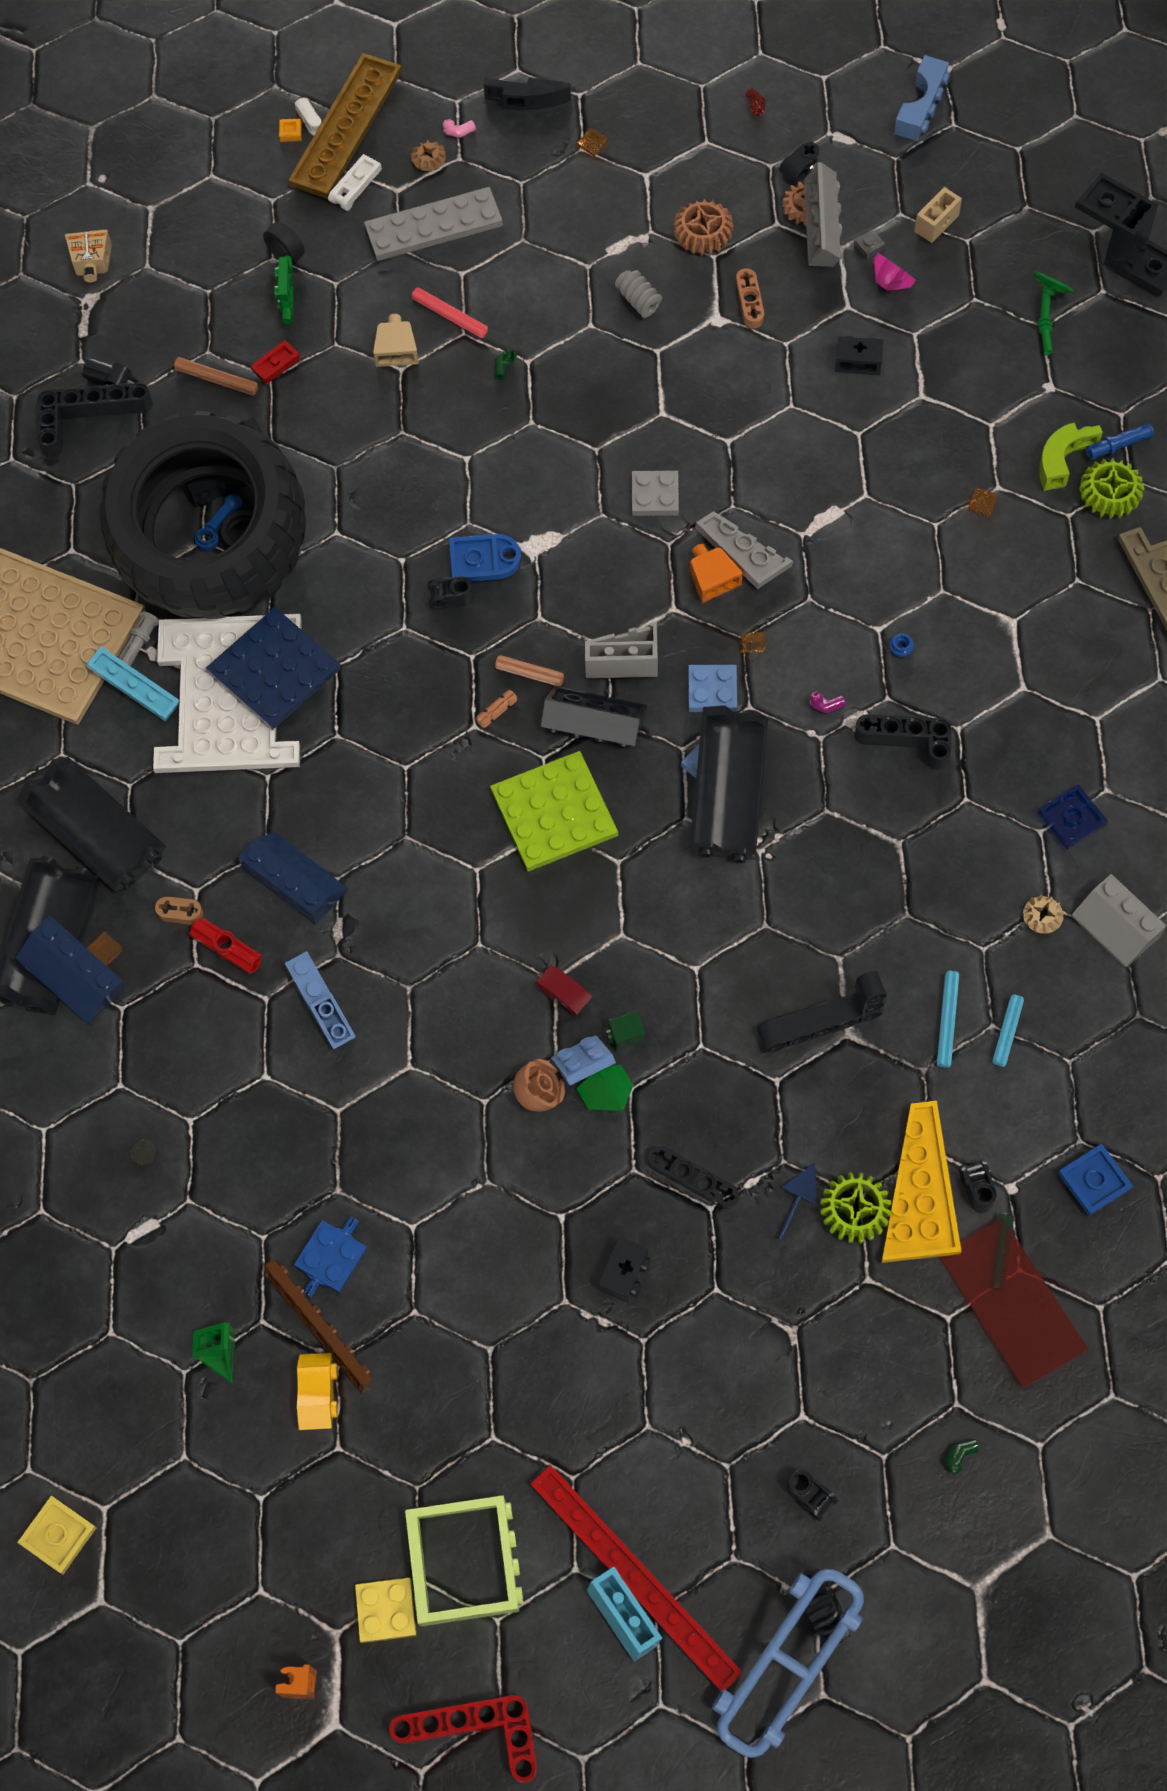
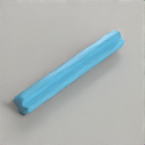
[937,971,959,1068]

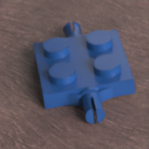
[294,1216,367,1298]

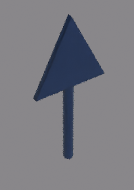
[778,1163,817,1240]

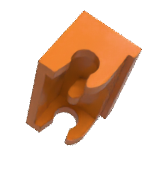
[275,1665,317,1699]

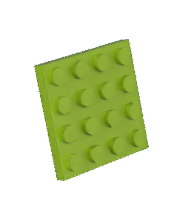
[490,751,618,872]

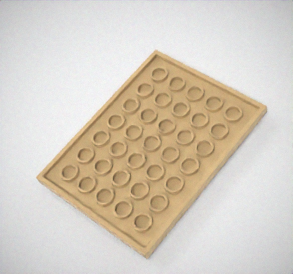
[0,548,146,725]

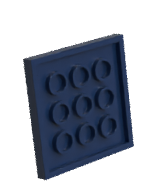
[206,607,342,731]

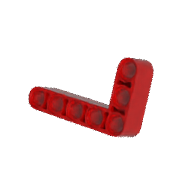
[389,1696,537,1783]

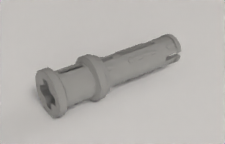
[119,611,159,666]

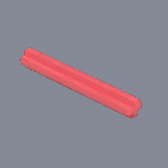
[412,288,488,338]

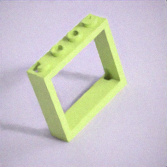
[405,1495,524,1627]

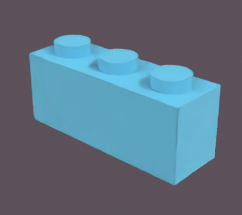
[587,1567,662,1662]

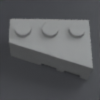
[585,621,658,678]

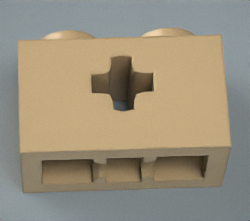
[914,187,962,243]

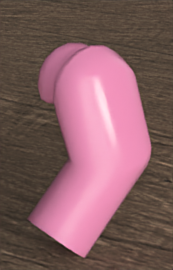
[443,119,476,138]

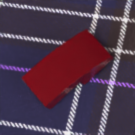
[535,965,592,1016]

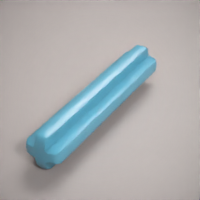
[992,995,1024,1067]

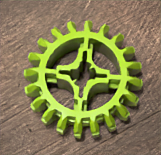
[1079,458,1144,519]
[820,1172,891,1243]

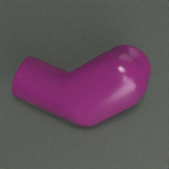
[809,692,846,713]

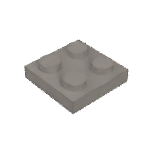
[632,471,679,516]

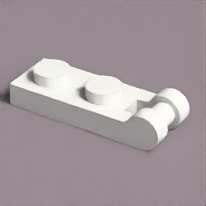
[328,154,382,211]

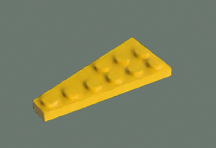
[882,1101,961,1263]

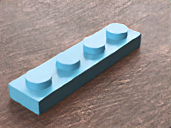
[87,646,180,722]

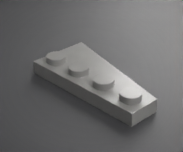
[695,511,793,589]

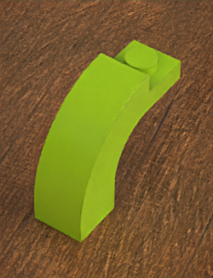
[1039,423,1102,491]

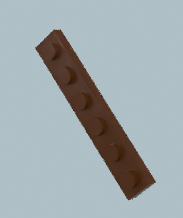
[264,1259,372,1394]

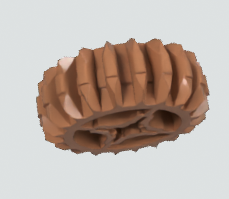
[673,198,733,255]

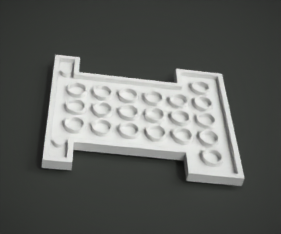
[153,614,301,773]

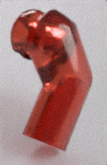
[746,88,766,116]

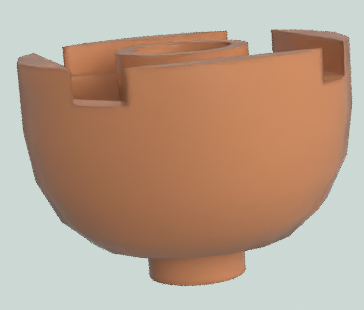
[513,1059,565,1112]

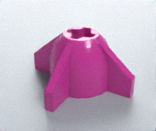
[873,253,916,291]

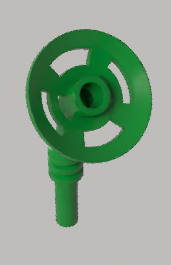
[1032,271,1074,356]

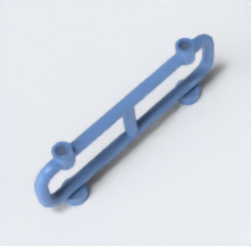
[712,1569,864,1758]

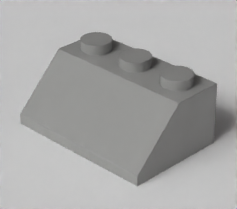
[1071,874,1166,968]

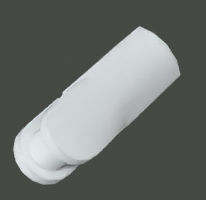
[295,98,321,136]

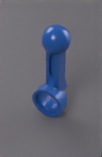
[195,494,243,551]

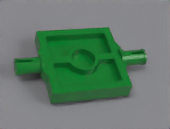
[274,256,294,324]

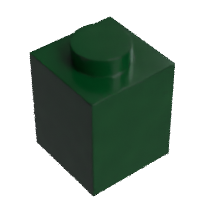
[605,1011,646,1051]

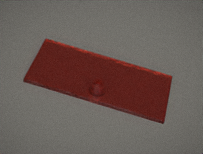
[940,1218,1089,1389]

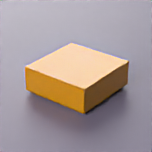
[279,119,302,142]

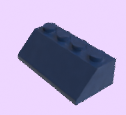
[238,832,349,925]
[15,915,124,1025]

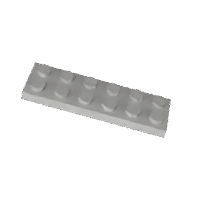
[364,187,503,261]

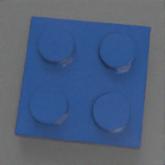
[1058,1144,1133,1216]

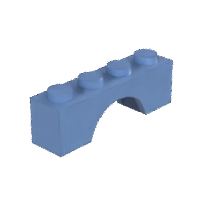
[894,55,951,141]

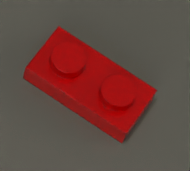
[250,340,300,385]

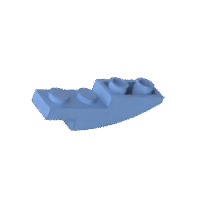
[285,951,356,1050]

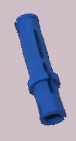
[1085,423,1154,460]

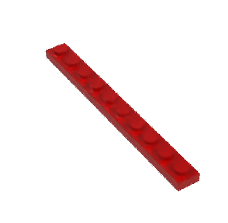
[531,1465,743,1692]

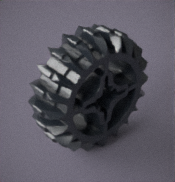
[802,1568,850,1644]

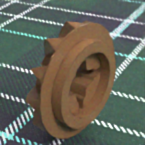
[411,140,446,171]

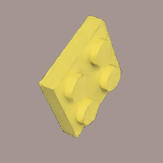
[17,1496,97,1574]
[355,1578,417,1643]

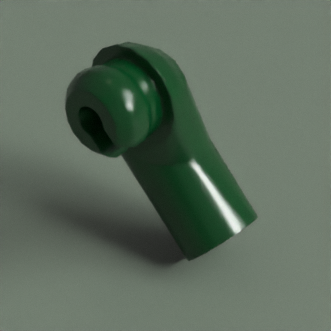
[494,348,517,380]
[945,1439,979,1474]

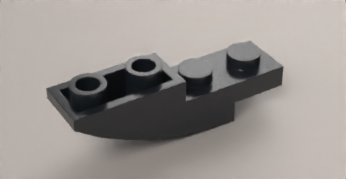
[483,77,572,110]

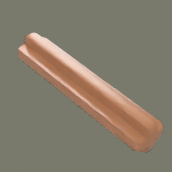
[495,655,564,686]

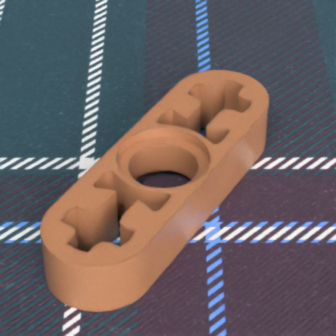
[736,268,764,328]

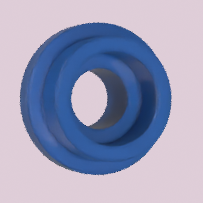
[889,633,914,657]

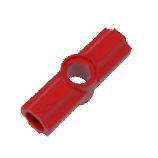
[189,917,263,974]

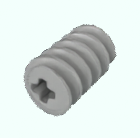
[615,270,662,318]

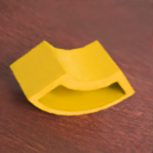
[297,1353,338,1430]

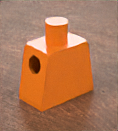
[690,544,743,603]

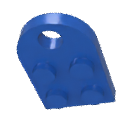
[449,534,521,582]

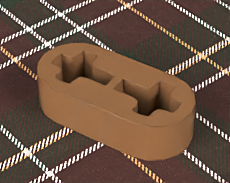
[155,897,203,925]

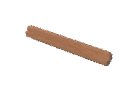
[174,357,258,395]

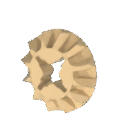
[1023,894,1064,934]

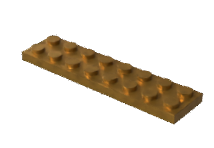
[288,53,402,199]

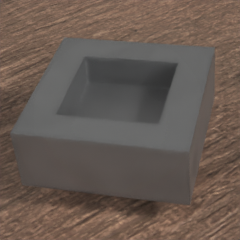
[854,229,885,259]

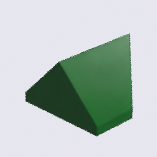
[576,1064,633,1111]
[192,1322,235,1384]

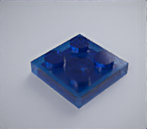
[1037,784,1108,850]

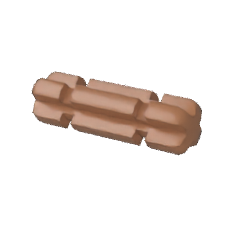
[476,690,517,728]

